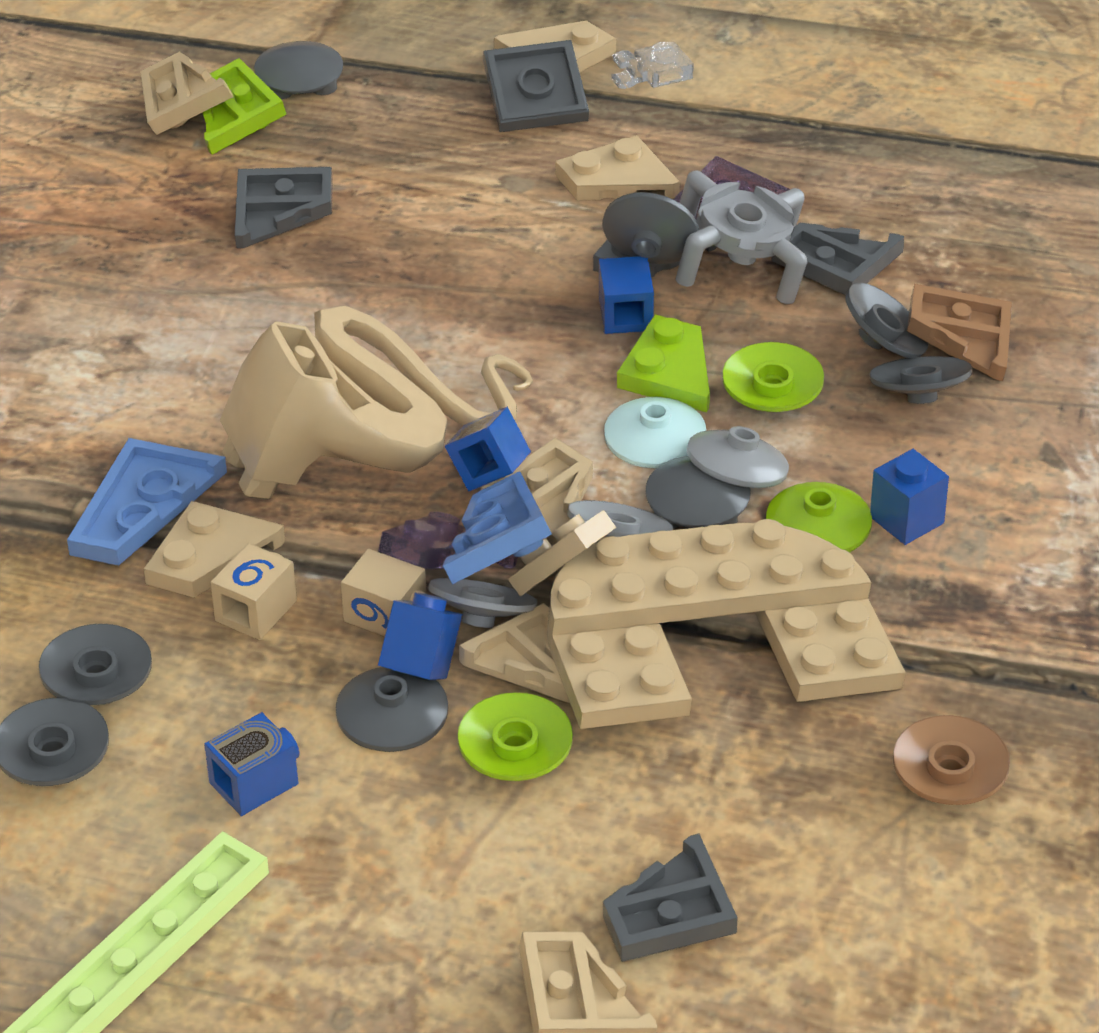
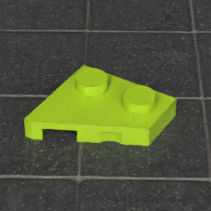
[203,58,287,155]
[617,314,710,413]

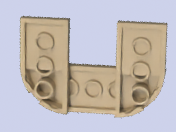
[547,519,906,729]

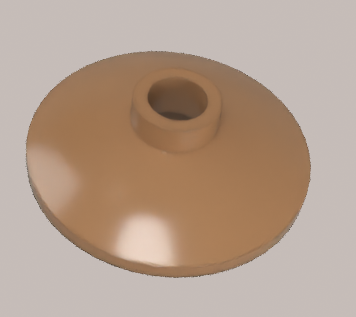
[893,715,1010,805]

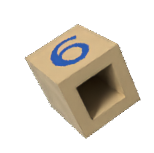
[211,543,297,640]
[341,549,429,636]

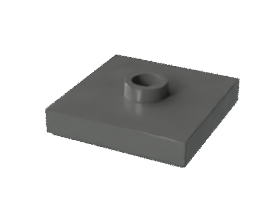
[483,40,589,132]

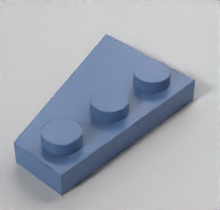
[67,438,227,566]
[443,471,552,584]

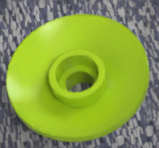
[722,342,824,412]
[766,482,872,552]
[458,692,573,781]

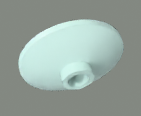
[604,397,706,469]

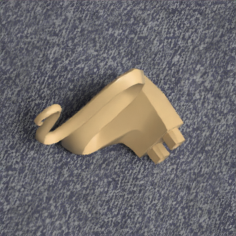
[220,306,533,499]

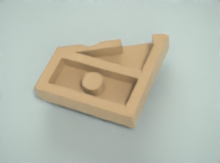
[494,21,616,72]
[140,52,233,135]
[555,136,680,200]
[481,437,593,546]
[144,501,285,597]
[508,510,617,597]
[459,603,569,703]
[519,931,657,1033]

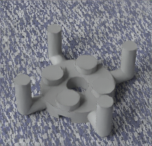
[675,170,807,304]

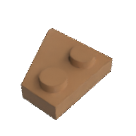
[907,284,1012,381]

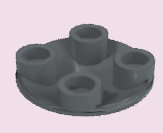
[254,41,343,100]
[646,456,751,528]

